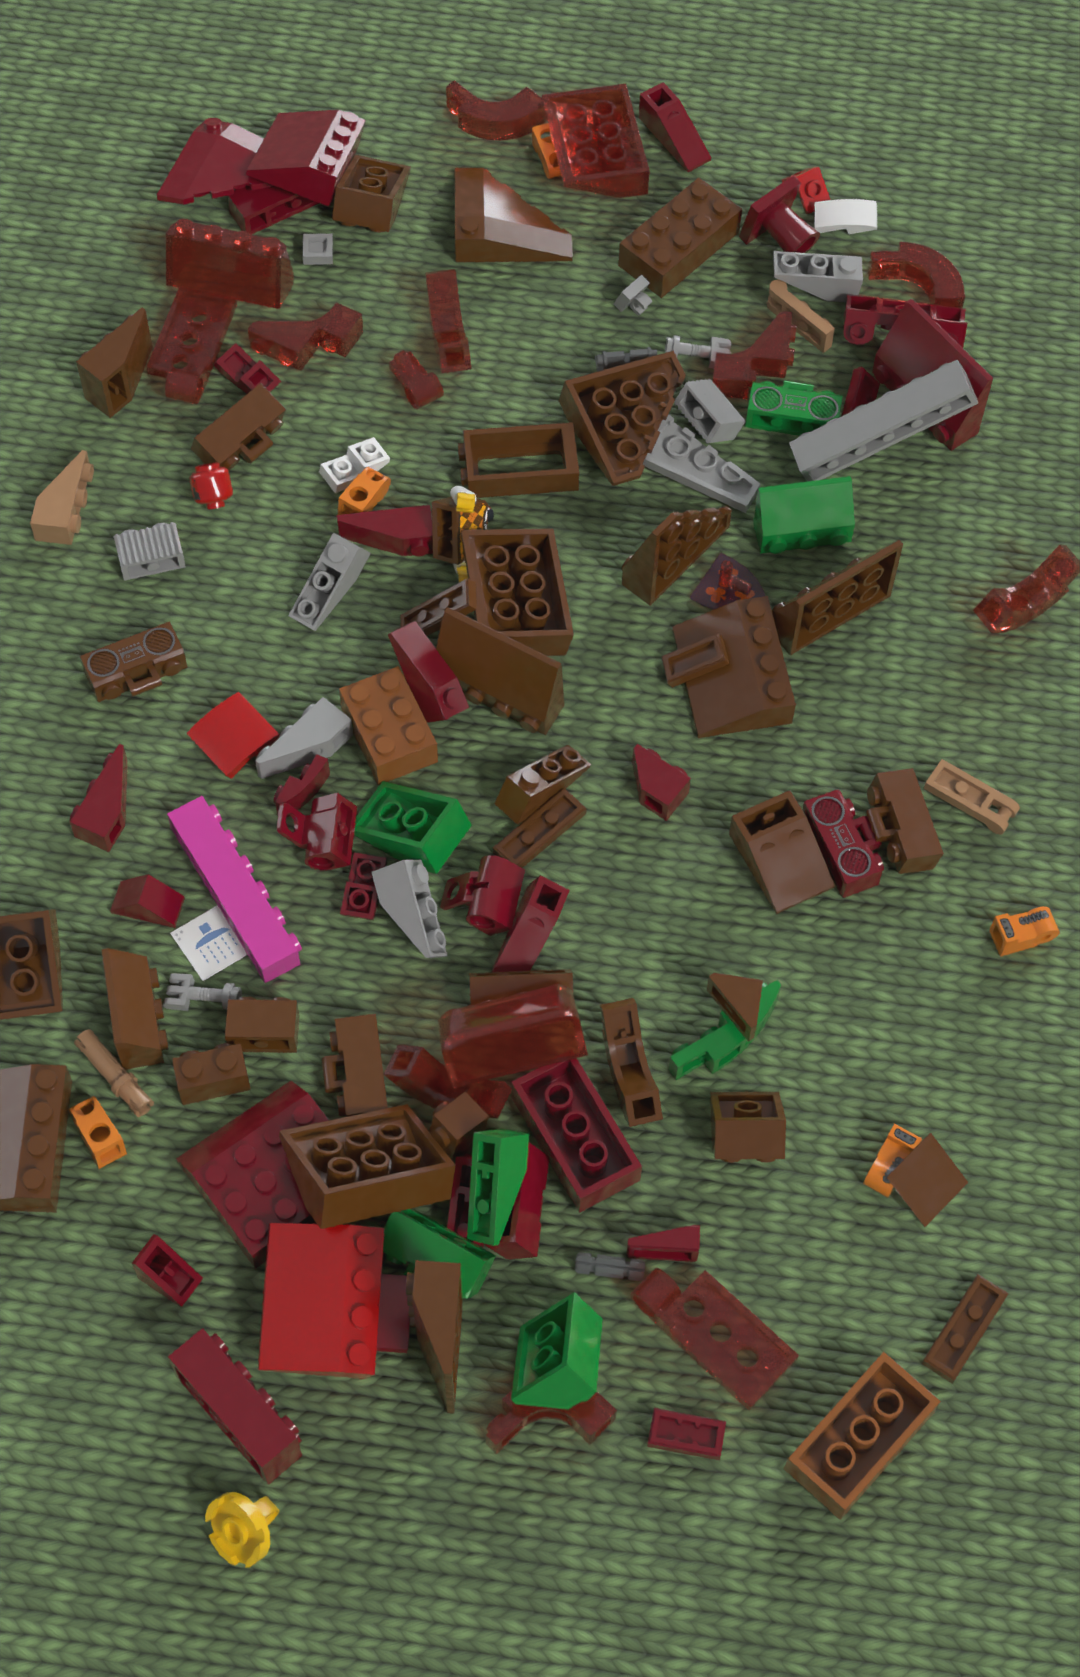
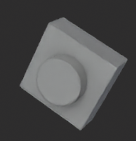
[303,234,333,265]

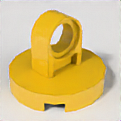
[205,1492,280,1568]

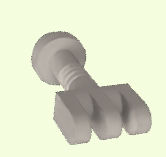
[665,335,731,370]
[163,973,242,1011]

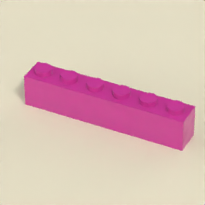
[167,796,302,983]

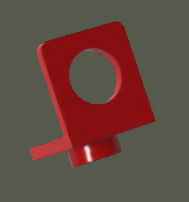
[781,166,831,214]

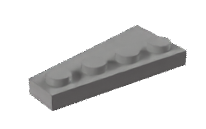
[643,415,761,513]

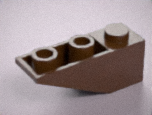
[494,745,591,825]

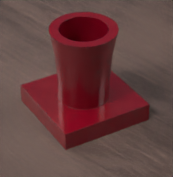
[739,175,820,253]

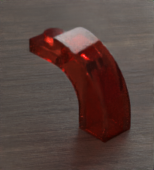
[446,80,547,141]
[868,242,965,308]
[425,269,472,373]
[973,544,1080,633]
[384,1045,512,1119]
[486,1391,617,1454]

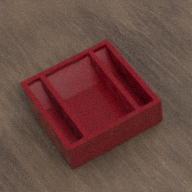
[176,1081,329,1269]

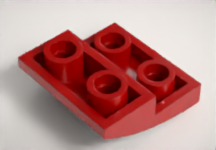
[187,692,280,779]

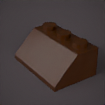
[101,948,169,1070]

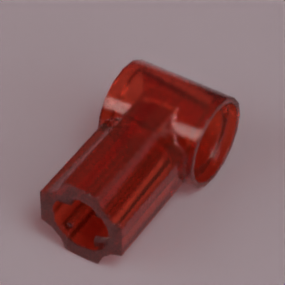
[389,350,444,410]

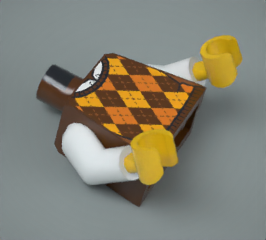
[432,486,494,582]

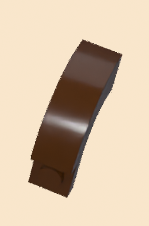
[600,998,663,1127]

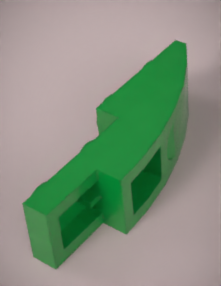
[668,979,781,1080]

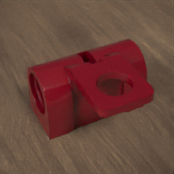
[277,793,357,870]
[440,855,525,936]

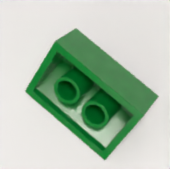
[753,476,855,554]
[511,1292,603,1410]

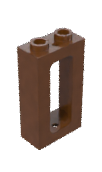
[458,422,579,498]

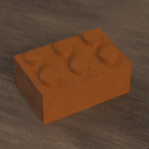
[339,666,438,785]

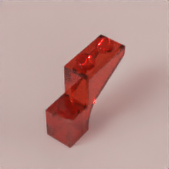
[248,302,363,371]
[713,311,797,399]

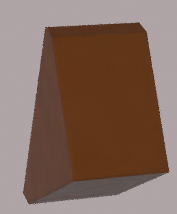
[707,973,763,1042]

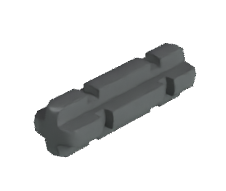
[575,1252,645,1281]

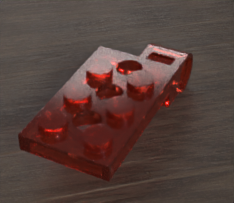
[147,286,237,405]
[630,1268,799,1411]

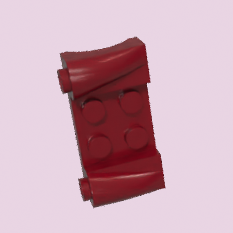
[843,294,968,348]

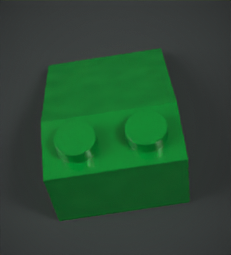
[354,781,472,874]

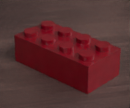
[511,1051,642,1213]
[168,1328,302,1485]

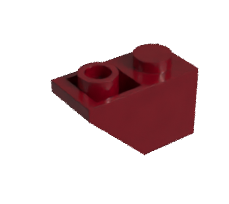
[632,744,691,821]

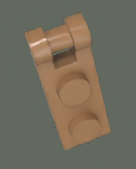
[767,279,835,353]
[924,759,1020,835]

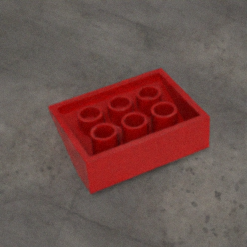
[257,1223,384,1379]

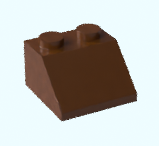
[710,1092,786,1163]

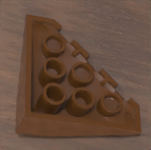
[455,168,573,262]
[558,350,686,486]
[621,506,732,606]

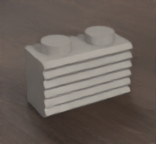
[674,378,745,443]
[114,522,186,581]

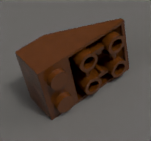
[76,307,153,418]
[729,790,835,914]

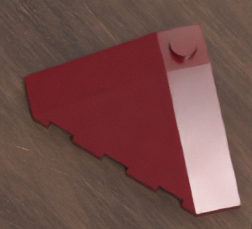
[157,118,273,205]

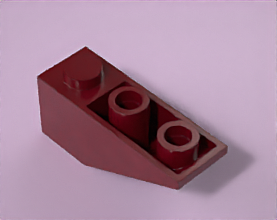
[638,82,712,173]
[70,744,128,852]
[491,875,570,972]

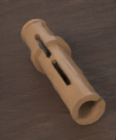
[74,1029,154,1117]

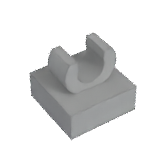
[613,275,652,316]

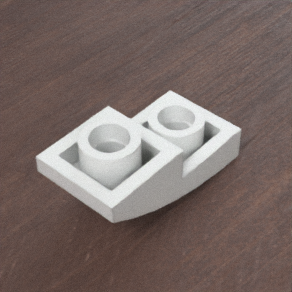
[815,199,877,234]
[319,437,390,493]

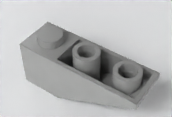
[773,251,863,302]
[288,533,371,631]
[255,697,353,779]
[372,860,448,958]

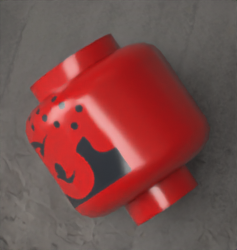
[189,462,233,510]

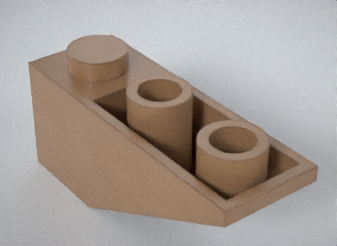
[30,450,94,545]

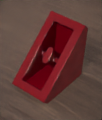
[110,874,185,928]
[132,1234,203,1307]

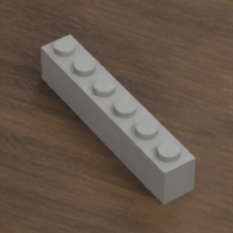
[789,360,978,482]

